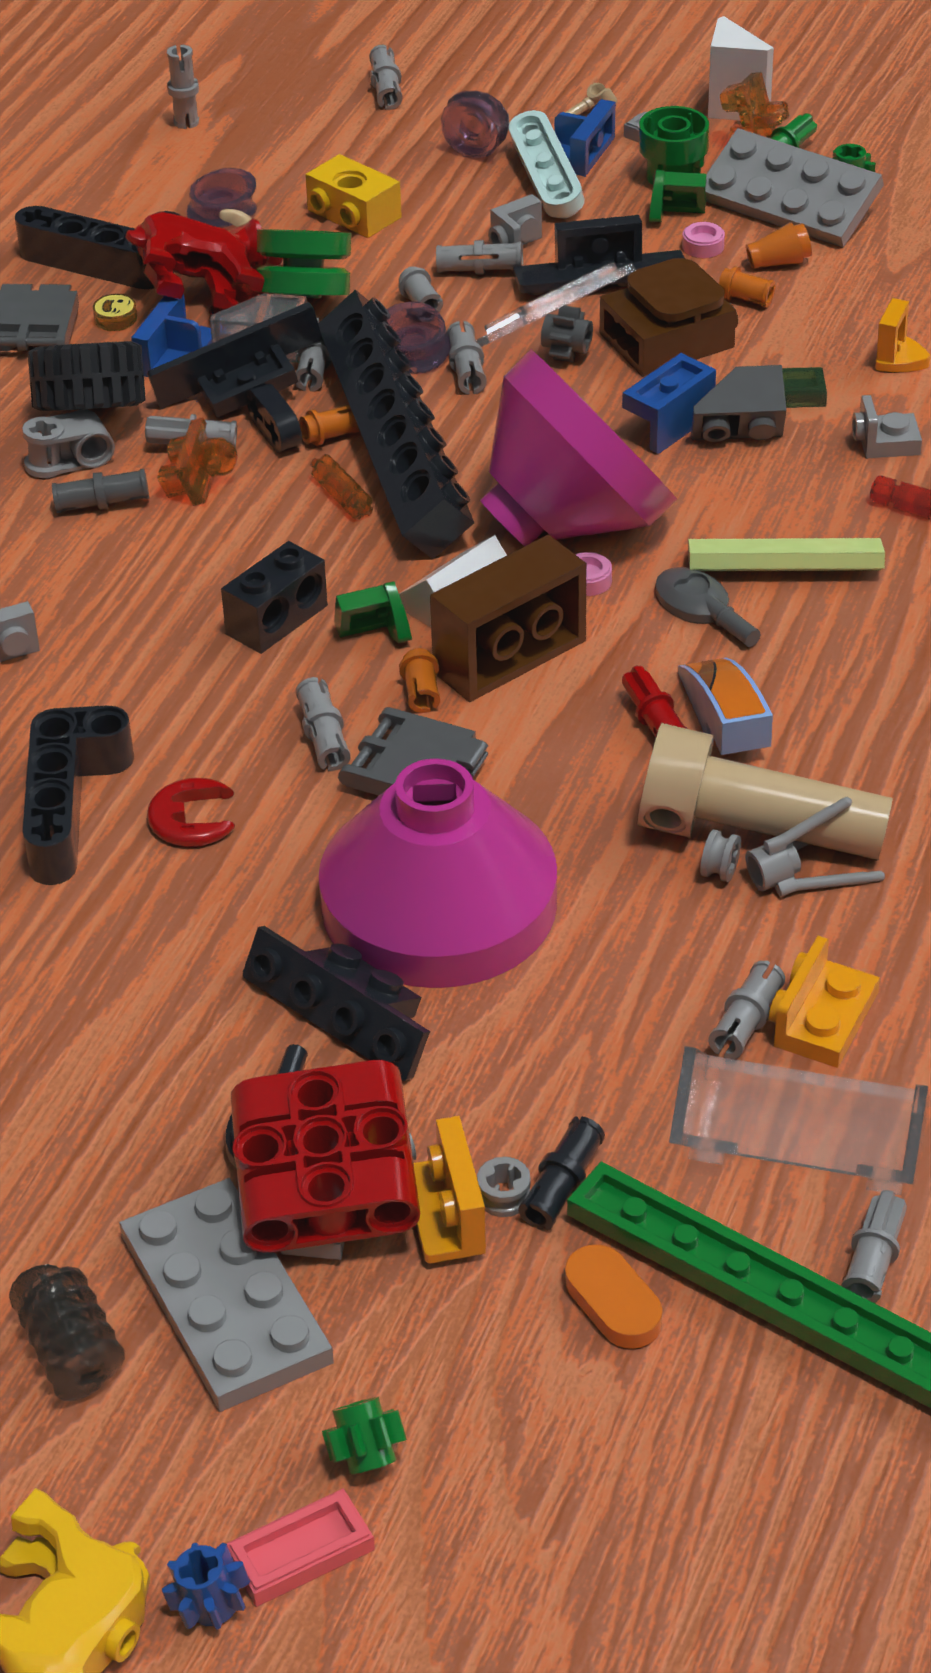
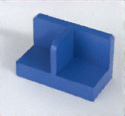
[554,99,616,177]
[131,294,218,377]
[622,353,716,454]

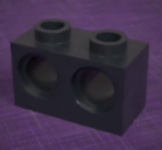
[221,541,328,654]

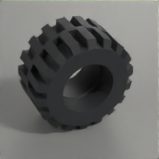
[28,341,146,411]

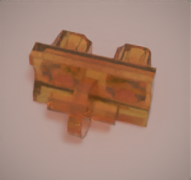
[157,417,238,506]

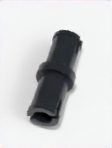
[518,1116,605,1230]

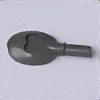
[656,567,761,647]

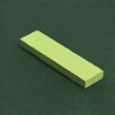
[688,538,885,571]

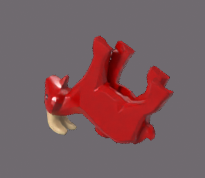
[126,209,283,311]

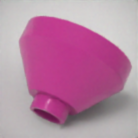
[480,349,677,547]
[319,759,557,988]

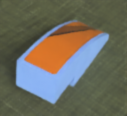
[678,657,773,755]

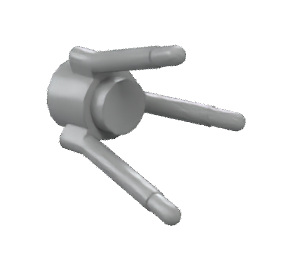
[745,797,885,897]

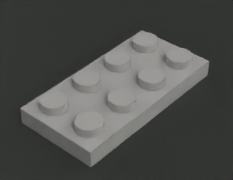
[706,128,884,248]
[119,1178,334,1412]

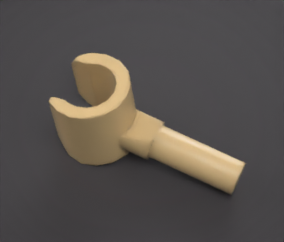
[565,83,617,115]

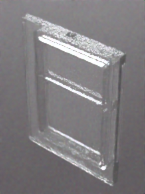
[476,262,636,347]

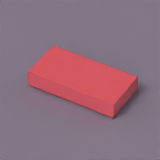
[226,1488,375,1607]

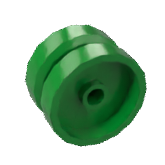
[256,229,351,298]

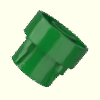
[639,106,709,185]

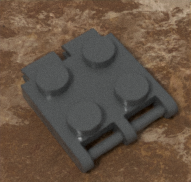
[0,284,79,351]
[338,707,488,795]

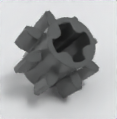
[541,305,593,363]

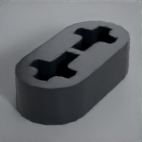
[246,384,302,453]

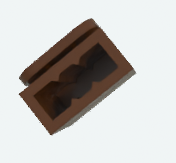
[599,258,738,377]

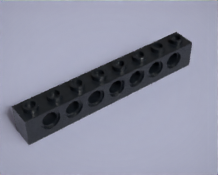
[318,289,475,559]

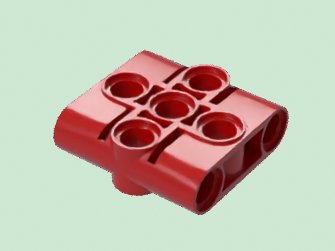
[231,1060,421,1253]

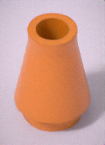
[746,222,812,269]

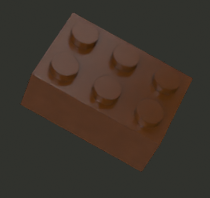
[430,535,587,702]

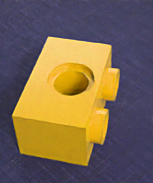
[305,154,402,238]

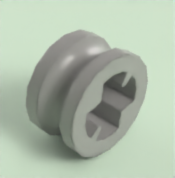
[700,829,741,882]
[477,1157,531,1217]

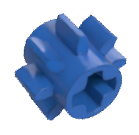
[162,1543,250,1630]

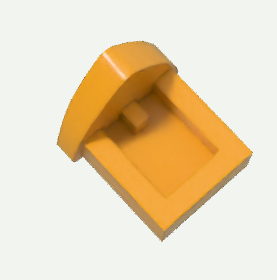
[876,298,930,372]

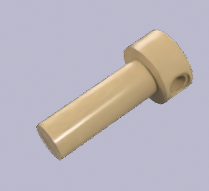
[637,723,893,860]

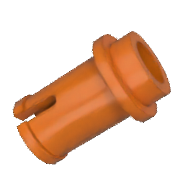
[718,266,776,308]
[299,404,359,446]
[399,648,440,713]

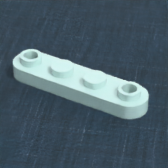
[508,110,585,219]

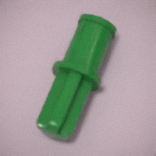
[770,113,817,148]

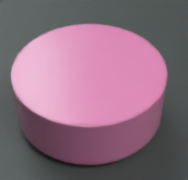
[682,222,725,258]
[576,552,612,596]

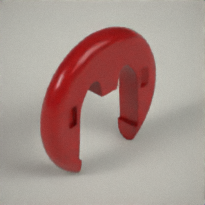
[147,778,235,847]

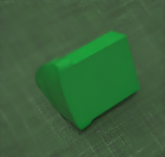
[649,170,707,222]
[334,581,412,643]

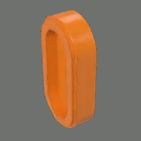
[565,1245,662,1349]

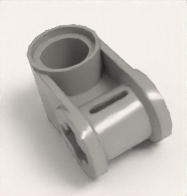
[22,409,115,478]

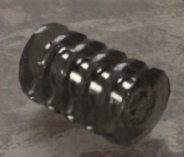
[9,1264,125,1401]

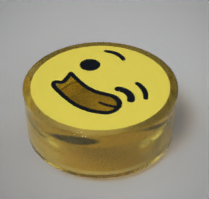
[93,294,137,331]

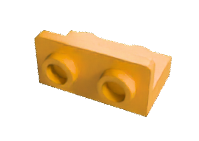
[769,936,880,1068]
[413,1116,486,1263]

